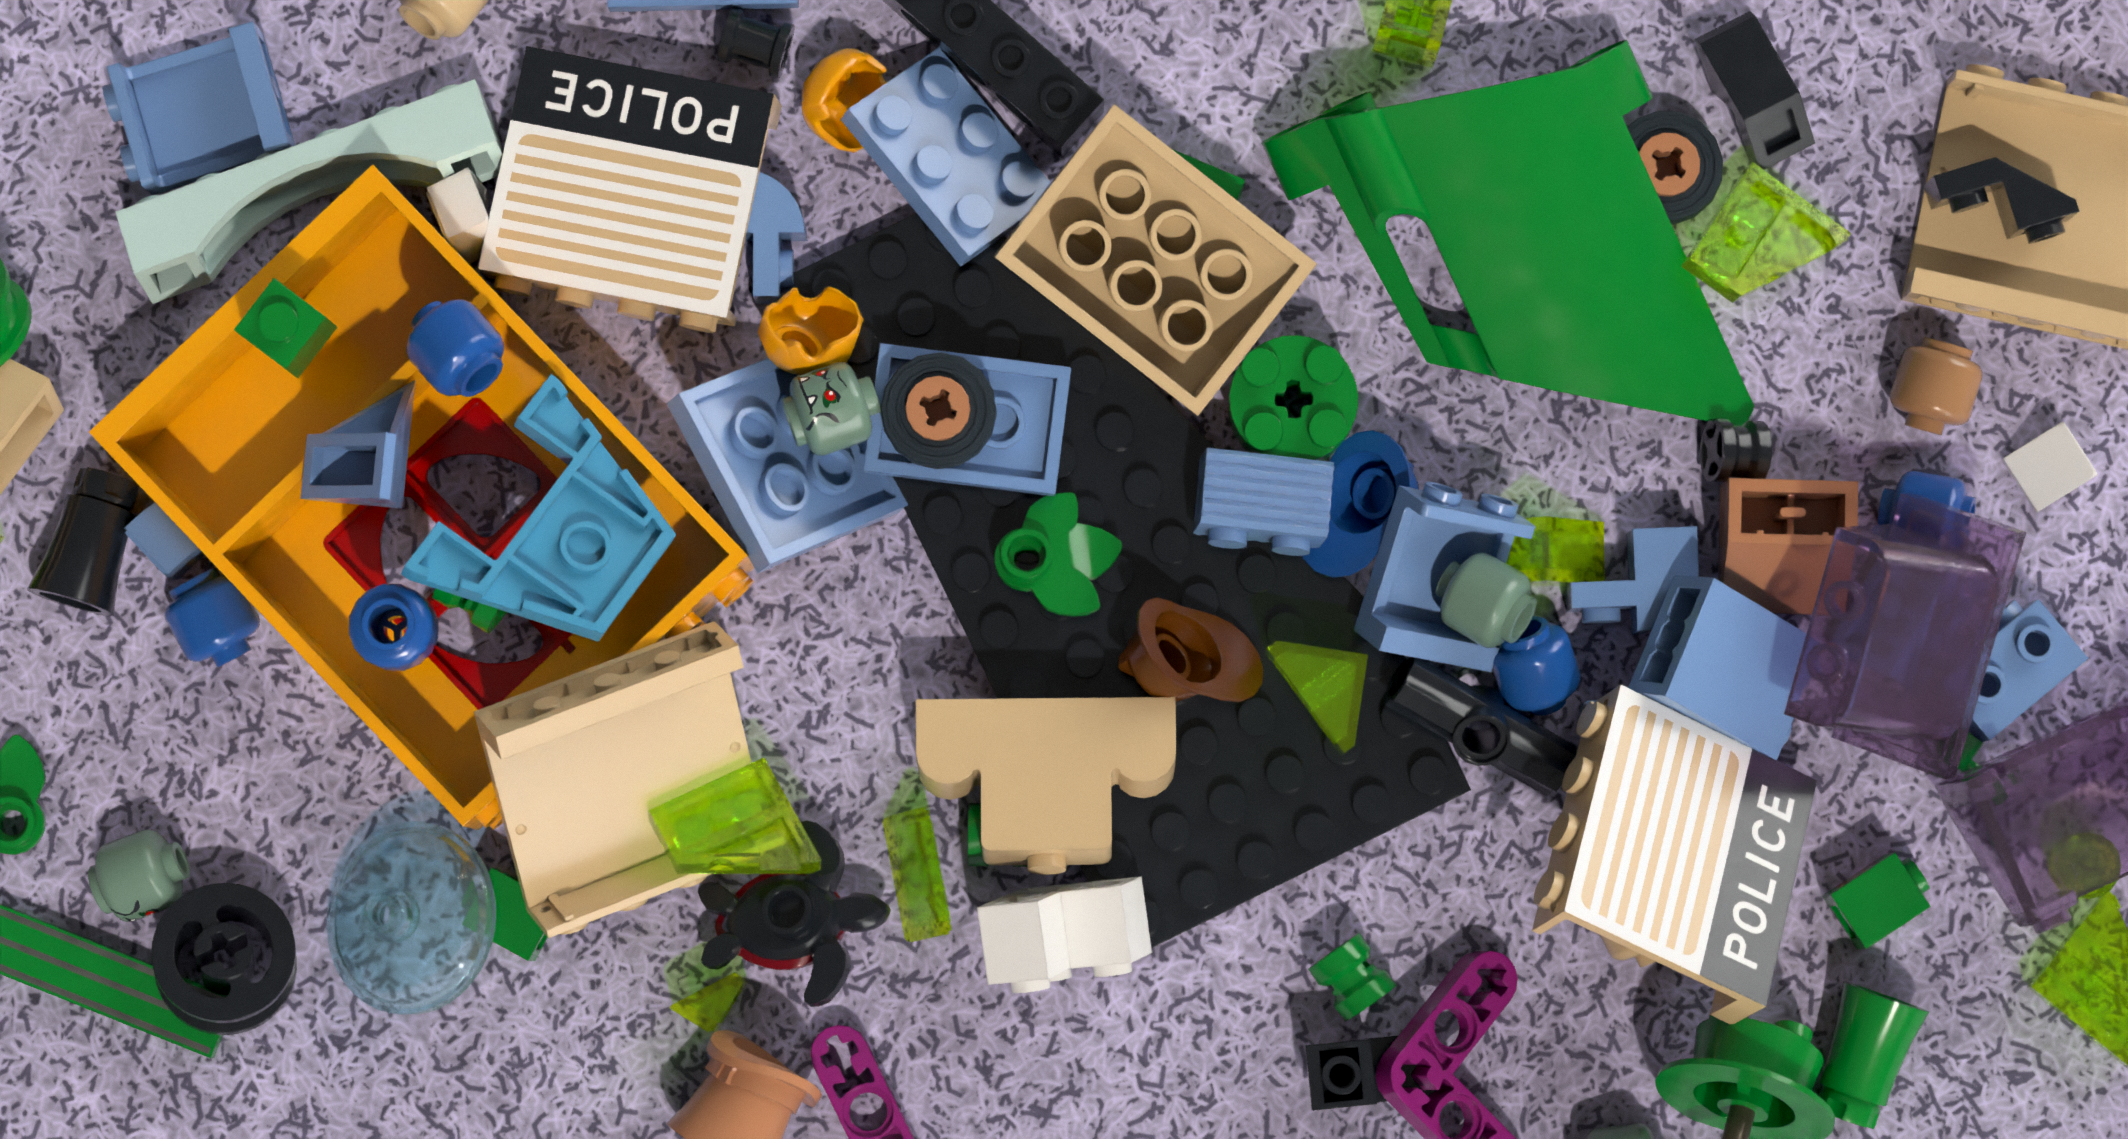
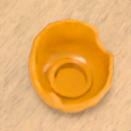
[802,48,887,153]
[757,287,863,375]

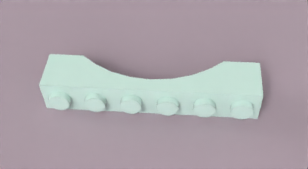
[115,79,503,304]

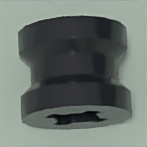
[1700,418,1772,482]

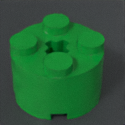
[1228,335,1358,461]

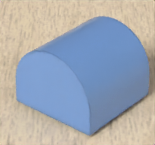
[125,503,204,580]

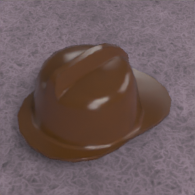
[1117,597,1263,702]

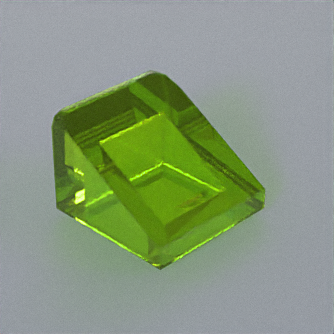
[669,972,747,1033]

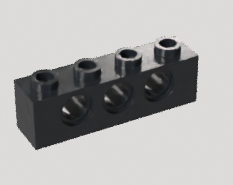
[882,0,1104,158]

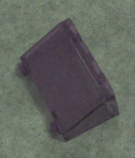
[1935,697,2128,934]

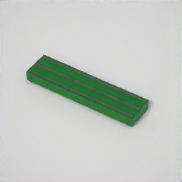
[0,904,227,1058]

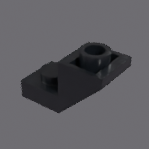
[1695,11,1815,172]
[1924,157,2080,244]
[1305,1035,1437,1111]

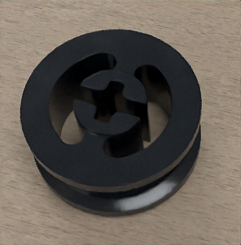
[151,883,297,1035]

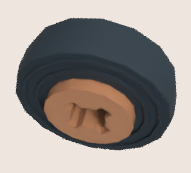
[1627,111,1723,225]
[880,352,997,469]

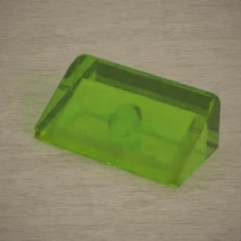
[883,807,953,942]

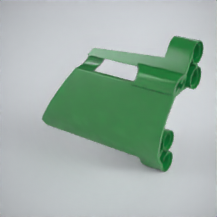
[1261,40,1755,426]

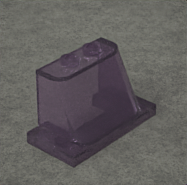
[1784,493,2026,780]

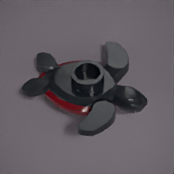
[698,820,891,1007]

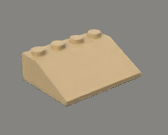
[994,104,1317,416]

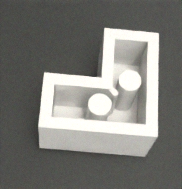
[977,876,1152,993]

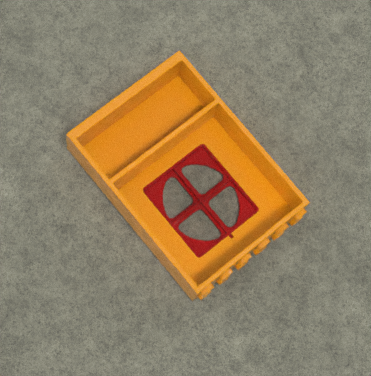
[89,164,754,830]

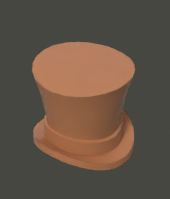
[666,1030,822,1139]

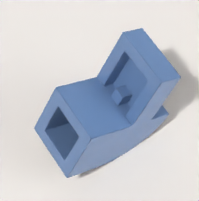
[745,172,808,304]
[1565,526,1699,635]

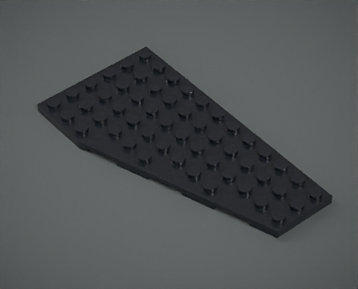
[794,213,1471,948]

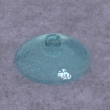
[326,821,496,1015]

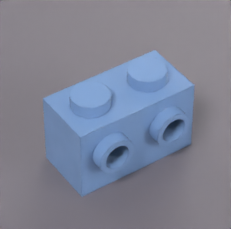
[1930,599,2088,742]

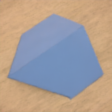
[300,380,416,509]

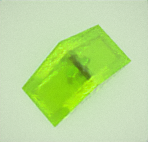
[1372,0,1452,68]
[1506,516,1605,586]
[1265,641,1368,756]

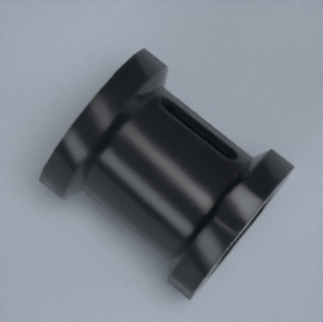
[718,7,795,79]

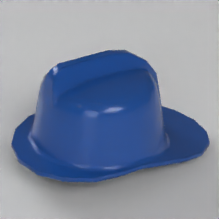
[1303,430,1419,578]

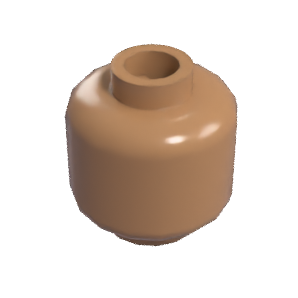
[1890,337,1983,435]

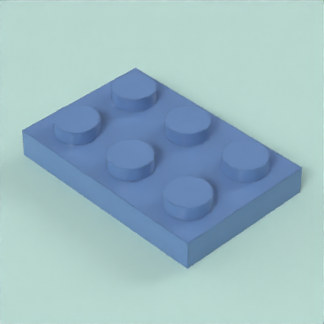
[841,48,1050,266]
[864,343,1071,496]

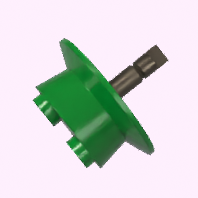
[1655,1015,1835,1139]

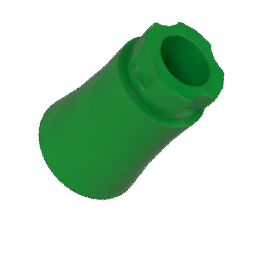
[1818,981,1929,1129]

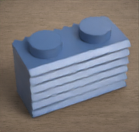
[1193,447,1334,556]

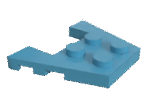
[401,374,676,642]

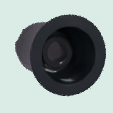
[27,467,139,616]

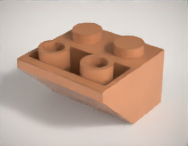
[1718,478,1858,616]

